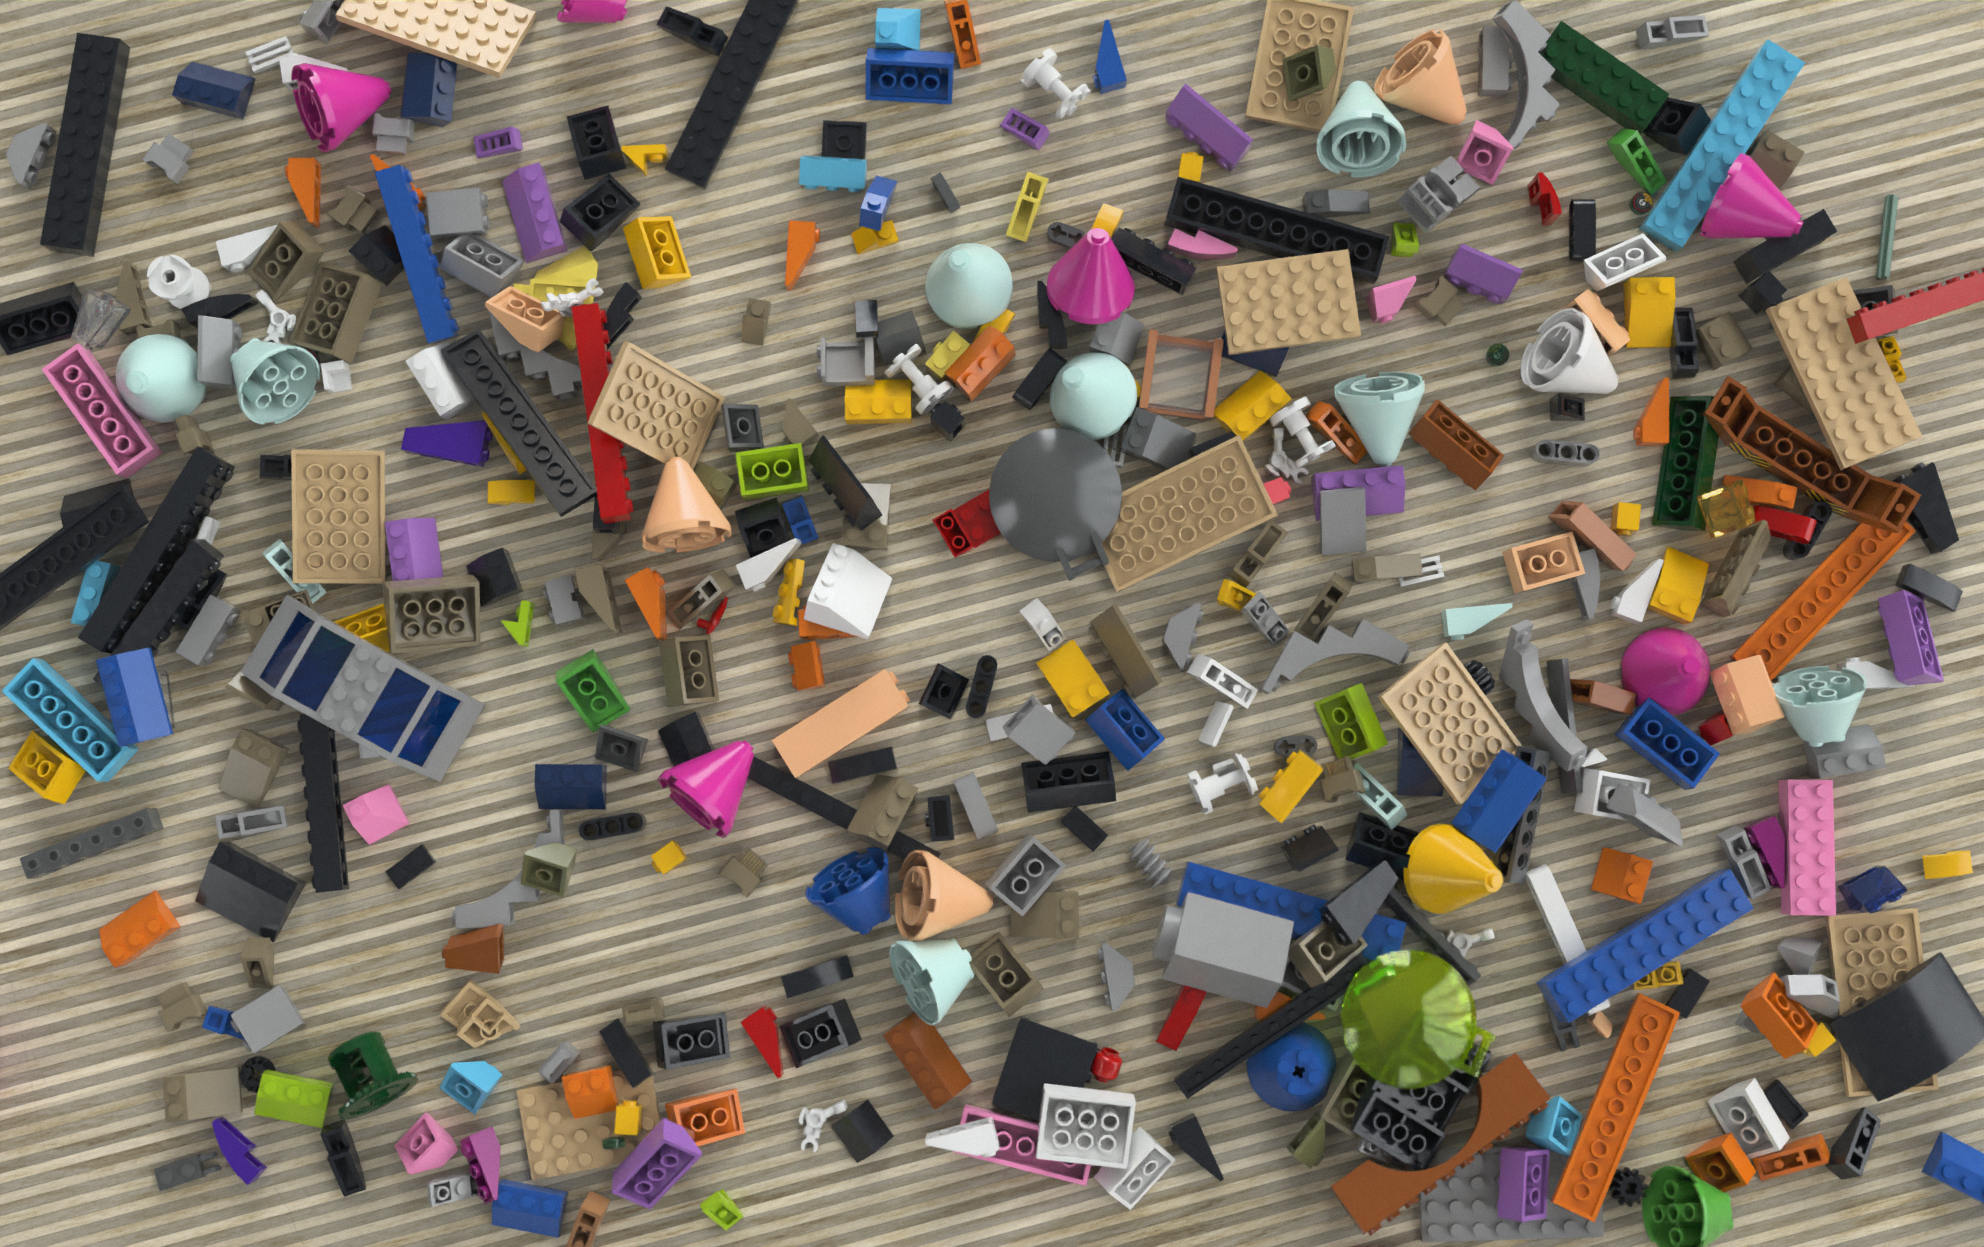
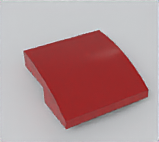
[1527,172,1562,226]

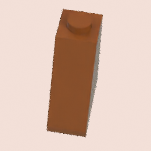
[1570,679,1637,715]
[442,924,505,974]

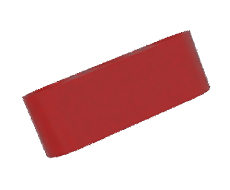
[1746,505,1817,544]

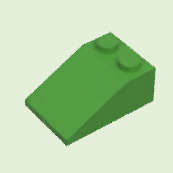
[555,649,631,733]

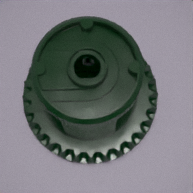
[327,1031,418,1120]

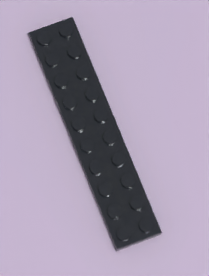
[665,0,799,189]
[441,328,597,517]
[0,484,149,630]

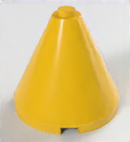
[1404,823,1503,914]

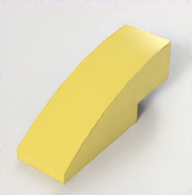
[1006,172,1049,242]

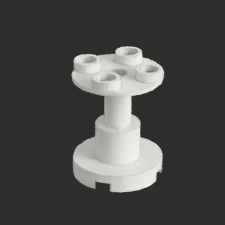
[1020,49,1090,119]
[147,255,211,309]
[884,344,954,416]
[1269,397,1336,468]
[1187,753,1258,815]

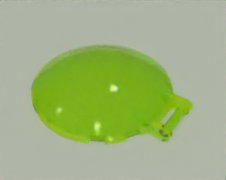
[1341,950,1497,1089]

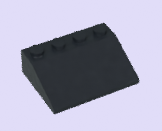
[195,841,307,942]

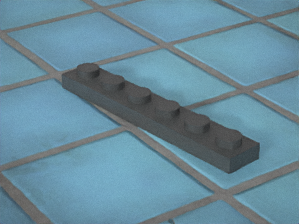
[1384,885,1482,987]

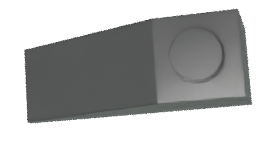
[1302,190,1370,218]

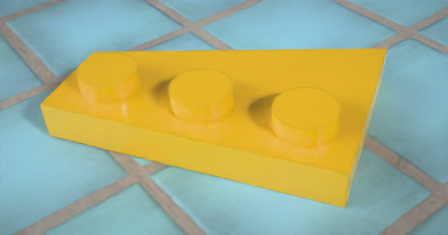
[773,558,805,626]

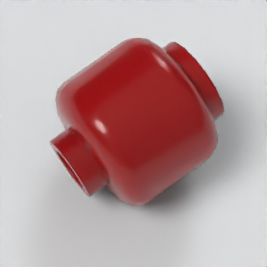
[1090,1047,1123,1083]

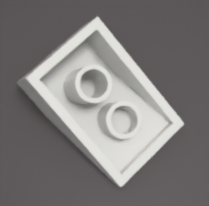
[1574,767,1650,821]
[925,1116,999,1158]

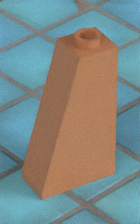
[1549,500,1637,571]

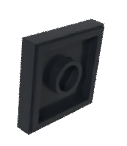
[822,120,867,160]

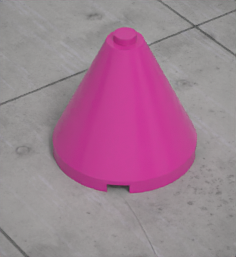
[291,63,391,153]
[1700,153,1804,239]
[1046,228,1135,324]
[1620,627,1711,715]
[658,740,754,838]

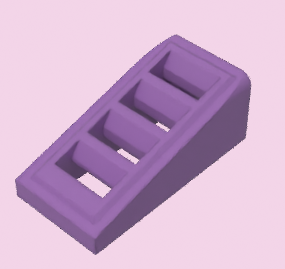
[1000,108,1050,150]
[473,126,523,159]

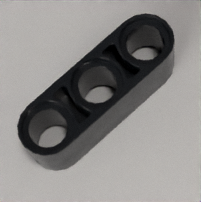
[1569,199,1596,262]
[1012,348,1067,411]
[1782,501,1832,561]
[966,655,997,719]
[579,813,646,840]

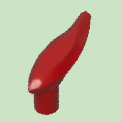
[697,596,728,635]

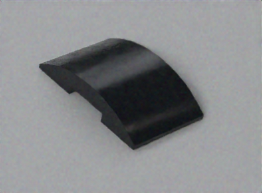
[1827,952,1984,1102]
[1351,1010,1492,1171]

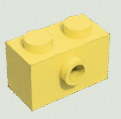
[925,331,970,382]

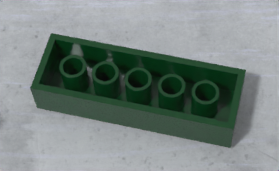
[1539,21,1669,134]

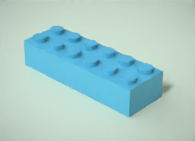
[2,658,139,782]

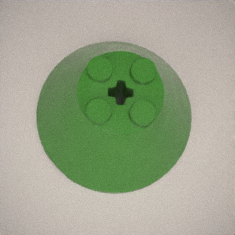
[1642,1166,1734,1247]

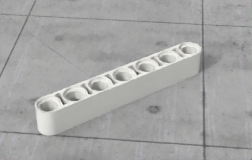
[1525,864,1610,1016]

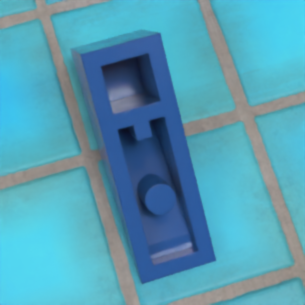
[1092,19,1127,94]
[859,175,897,231]

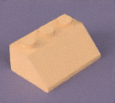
[1563,289,1630,357]
[1710,655,1784,735]

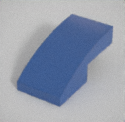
[782,495,818,545]
[202,1006,245,1040]

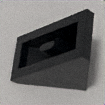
[1550,393,1585,421]

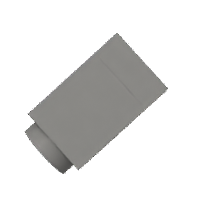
[1152,892,1294,1008]

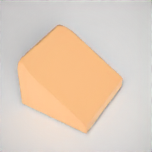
[1587,1011,1613,1038]

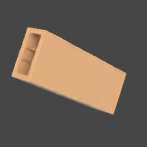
[772,669,911,778]

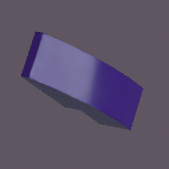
[212,1117,267,1185]

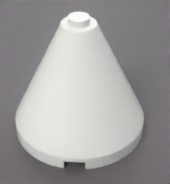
[1520,308,1618,394]

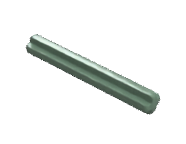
[1876,194,1898,280]

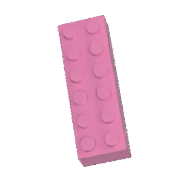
[42,343,163,478]
[1778,780,1836,916]
[953,1104,1091,1186]

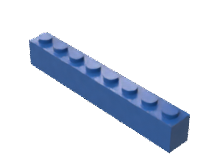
[375,165,459,344]

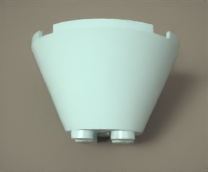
[230,338,320,425]
[1772,666,1866,747]
[889,938,974,1026]

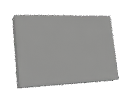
[1319,487,1366,555]

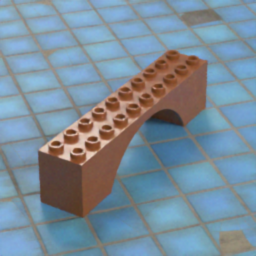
[1330,1052,1550,1236]

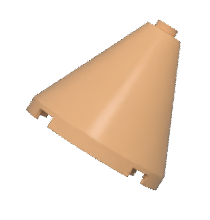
[1374,29,1467,125]
[641,457,732,553]
[895,850,993,942]

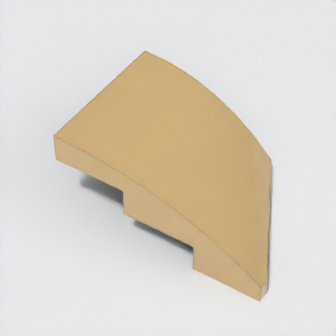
[440,979,520,1048]

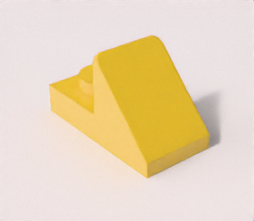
[621,144,668,176]
[851,220,899,255]
[1217,579,1256,612]

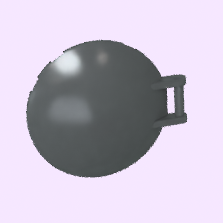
[989,428,1122,581]

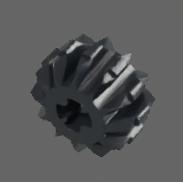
[1463,660,1495,695]
[1609,1167,1649,1207]

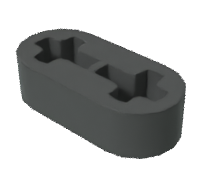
[931,173,960,213]
[1047,222,1086,249]
[1274,735,1317,757]

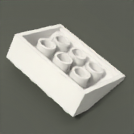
[804,543,892,639]
[1036,1083,1136,1169]

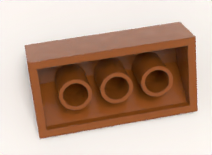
[1408,399,1504,491]
[883,1012,972,1110]

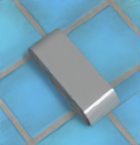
[1531,440,1600,467]
[953,772,999,840]

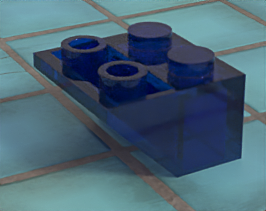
[1838,865,1908,914]

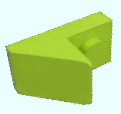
[1391,222,1419,257]
[501,600,535,647]
[700,1189,744,1230]

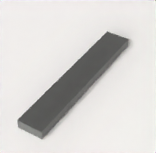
[1547,658,1583,793]

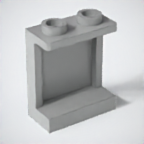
[427,187,490,241]
[817,336,875,386]
[1003,694,1075,765]
[230,985,306,1054]

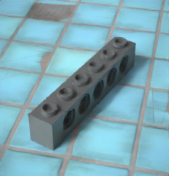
[1493,746,1551,883]
[20,808,164,879]

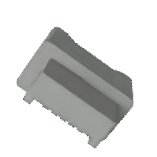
[372,113,415,155]
[142,133,194,184]
[538,1040,581,1084]

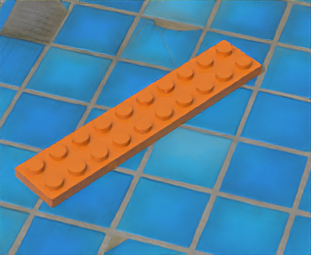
[1730,521,1916,681]
[1550,993,1680,1222]

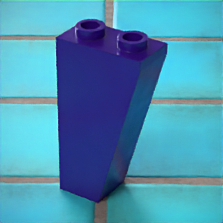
[401,420,494,467]

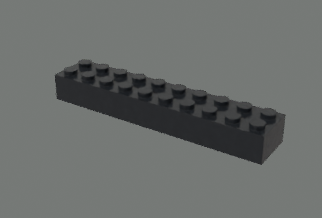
[40,33,130,257]
[1164,177,1390,284]
[78,446,235,653]

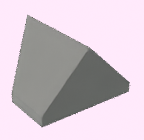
[1777,937,1824,975]

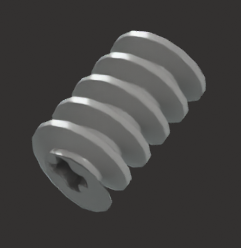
[1125,838,1172,889]

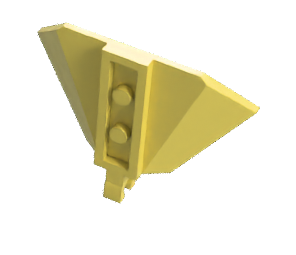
[514,246,598,352]

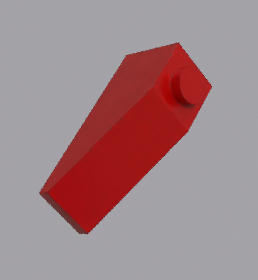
[1156,985,1207,1051]
[740,1005,784,1079]

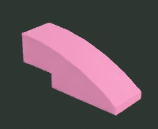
[1166,228,1238,260]

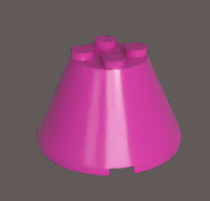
[557,0,631,23]

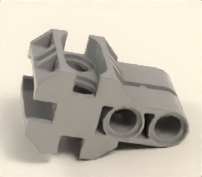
[1397,155,1480,234]

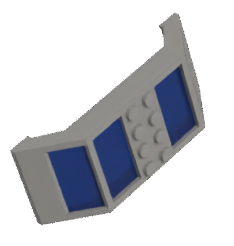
[241,595,486,782]

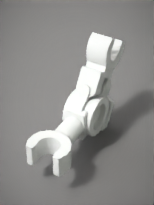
[540,278,604,317]
[256,290,296,344]
[1264,428,1309,485]
[1443,928,1495,972]
[799,1100,848,1152]

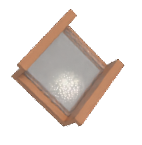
[1139,330,1224,421]

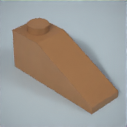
[566,1191,611,1247]

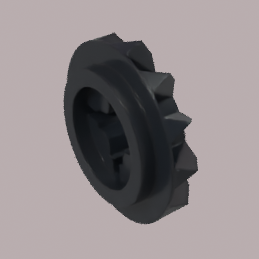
[239,1056,276,1093]

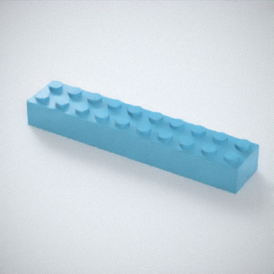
[1639,39,1805,252]

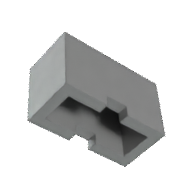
[543,575,586,626]

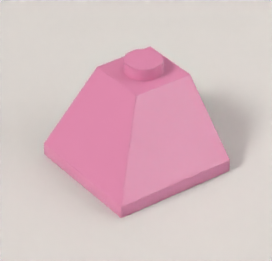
[1456,120,1513,185]
[1365,276,1416,324]
[342,785,410,845]
[394,1112,459,1175]

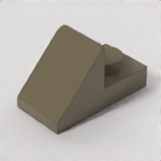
[741,298,771,346]

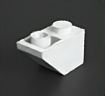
[1020,598,1067,652]

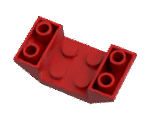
[932,490,1001,558]

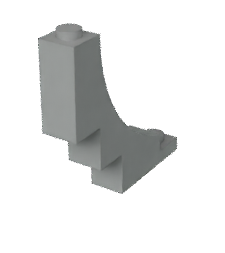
[1260,619,1410,694]
[1499,619,1588,772]
[452,809,565,929]

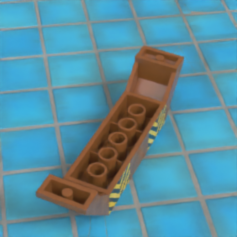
[1704,376,1921,533]

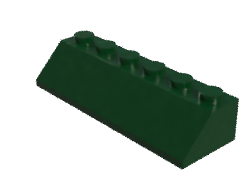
[1652,396,1719,531]

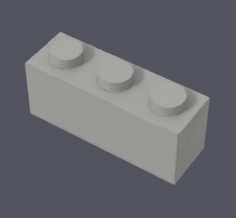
[1478,26,1513,97]
[176,595,240,667]

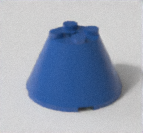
[805,847,891,935]
[1247,1022,1337,1112]

